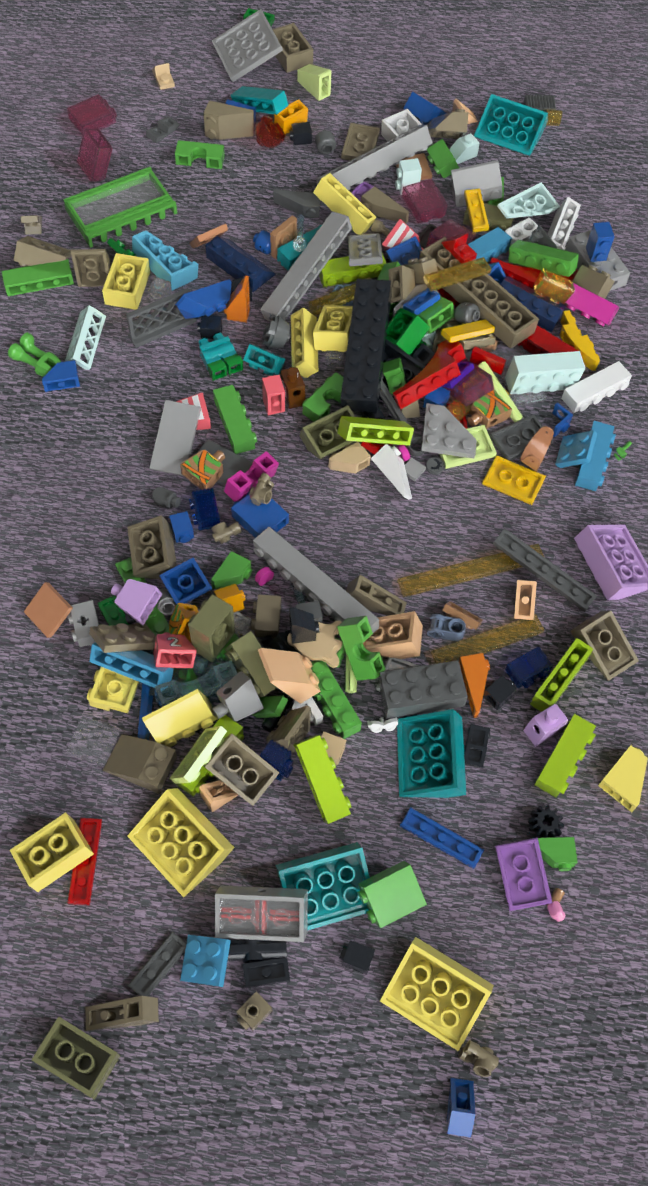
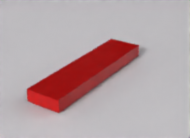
[68,818,102,905]

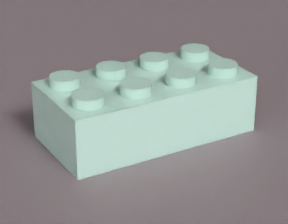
[505,351,585,394]

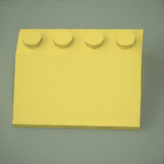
[128,788,235,897]
[380,937,494,1051]

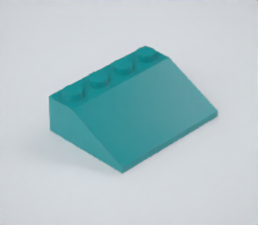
[474,94,548,156]
[397,709,466,798]
[275,842,370,930]

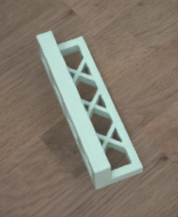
[65,305,106,370]

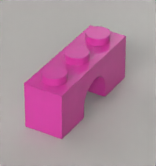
[224,451,279,502]

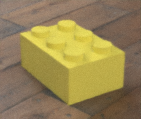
[102,253,150,310]
[313,305,353,352]
[10,812,94,892]

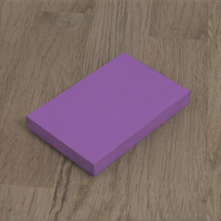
[495,838,552,911]

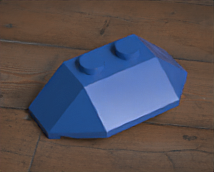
[175,279,232,319]

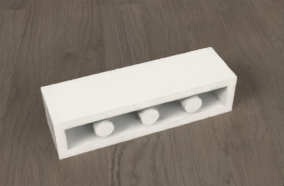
[561,361,632,413]

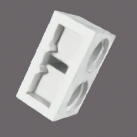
[505,217,538,245]

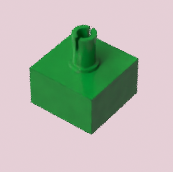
[386,308,430,355]

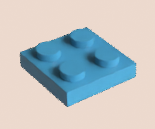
[555,430,597,468]
[180,935,231,987]

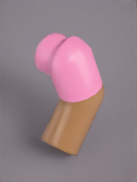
[546,888,565,922]

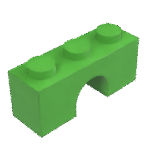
[175,140,225,169]
[302,372,343,422]
[337,616,386,680]

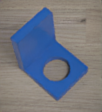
[552,403,573,437]

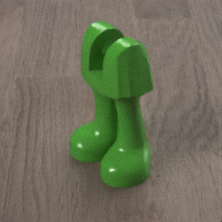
[8,332,61,377]

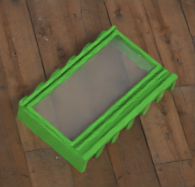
[63,167,177,248]

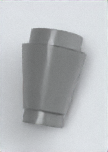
[158,588,176,615]

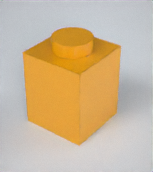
[214,584,246,613]

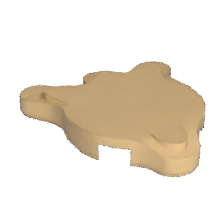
[287,621,342,668]

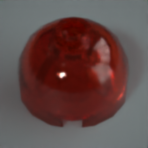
[255,115,285,148]

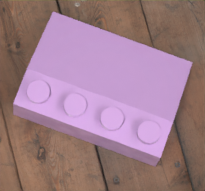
[574,525,648,600]

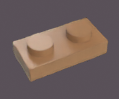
[442,601,483,629]

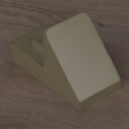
[21,215,42,235]

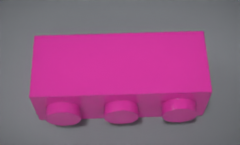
[563,283,619,327]

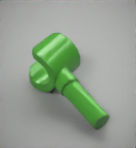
[614,441,632,461]

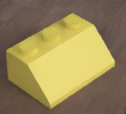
[142,689,218,747]

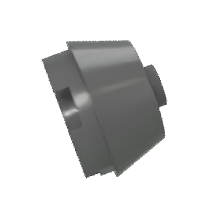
[262,314,291,348]

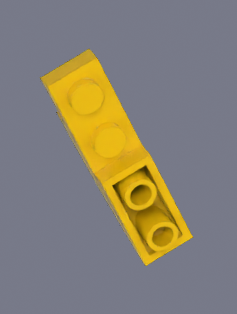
[560,310,600,371]

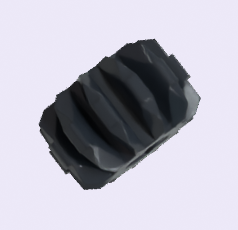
[528,805,564,838]

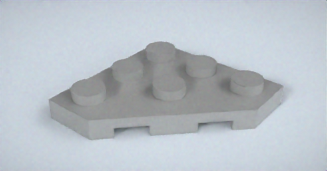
[421,403,477,459]

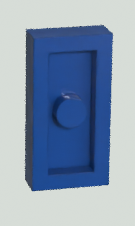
[403,288,441,315]

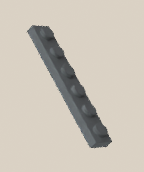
[493,529,597,612]

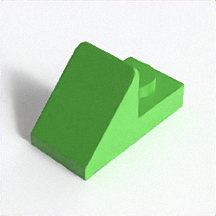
[383,358,407,396]

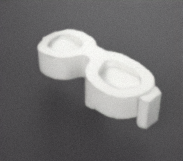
[367,717,398,733]

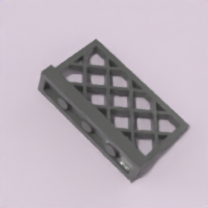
[126,288,196,348]

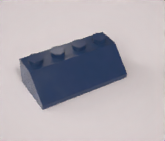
[206,236,276,292]
[501,276,567,332]

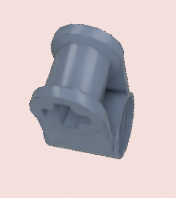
[427,614,466,642]

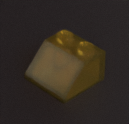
[533,268,575,304]

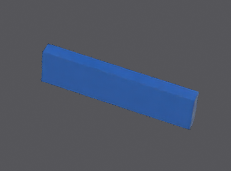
[400,807,484,869]

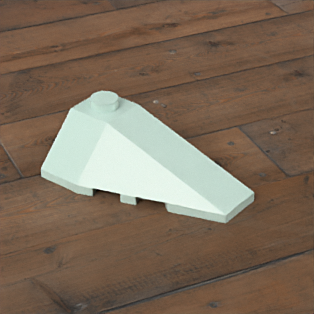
[497,182,560,219]

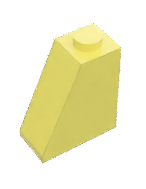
[598,745,648,812]

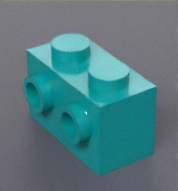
[243,344,286,376]

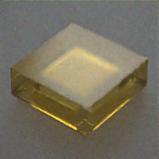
[546,110,563,126]

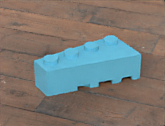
[132,230,199,291]

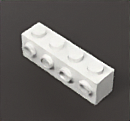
[548,197,581,250]

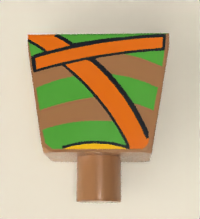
[468,387,512,429]
[180,450,225,494]

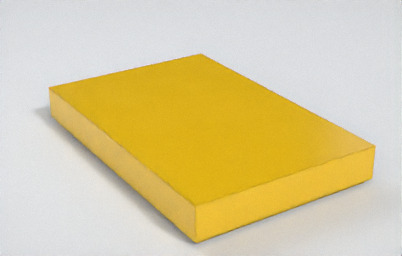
[482,455,546,505]

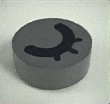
[426,457,444,475]

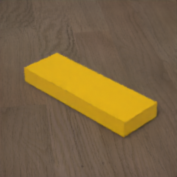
[464,189,489,232]
[441,319,495,343]

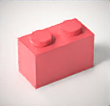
[262,375,285,415]

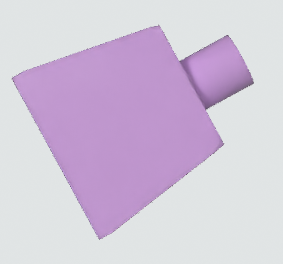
[111,579,162,625]
[523,704,568,747]

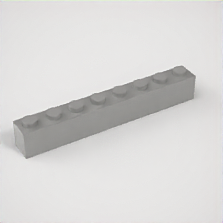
[316,125,433,190]
[260,211,352,322]
[253,527,379,643]

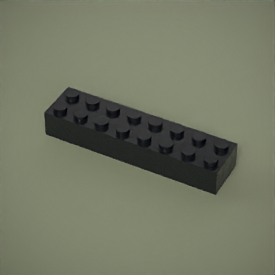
[340,279,392,412]

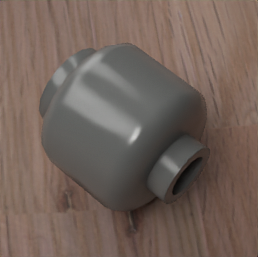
[315,130,336,154]
[454,302,480,325]

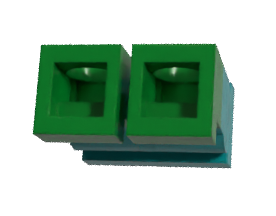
[199,332,243,381]

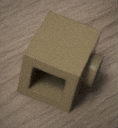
[237,991,272,1031]

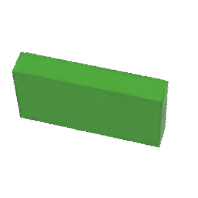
[251,696,288,718]

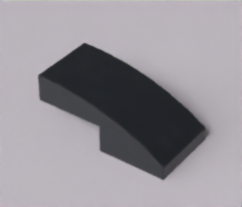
[464,724,491,768]

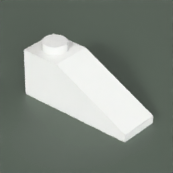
[371,443,412,500]

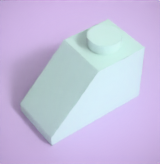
[449,133,480,164]

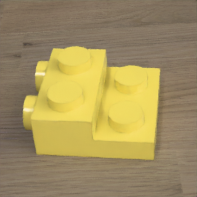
[87,667,139,713]

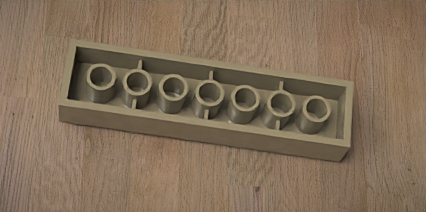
[419,237,539,349]

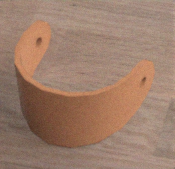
[520,426,554,472]

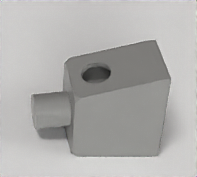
[212,671,263,721]

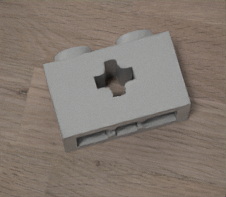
[68,600,99,647]

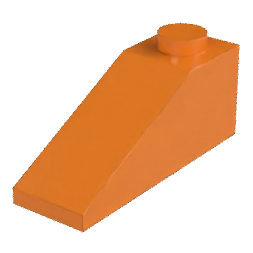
[224,276,250,323]
[459,653,490,718]

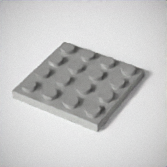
[212,9,283,82]

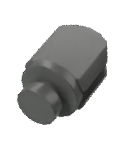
[152,487,181,508]

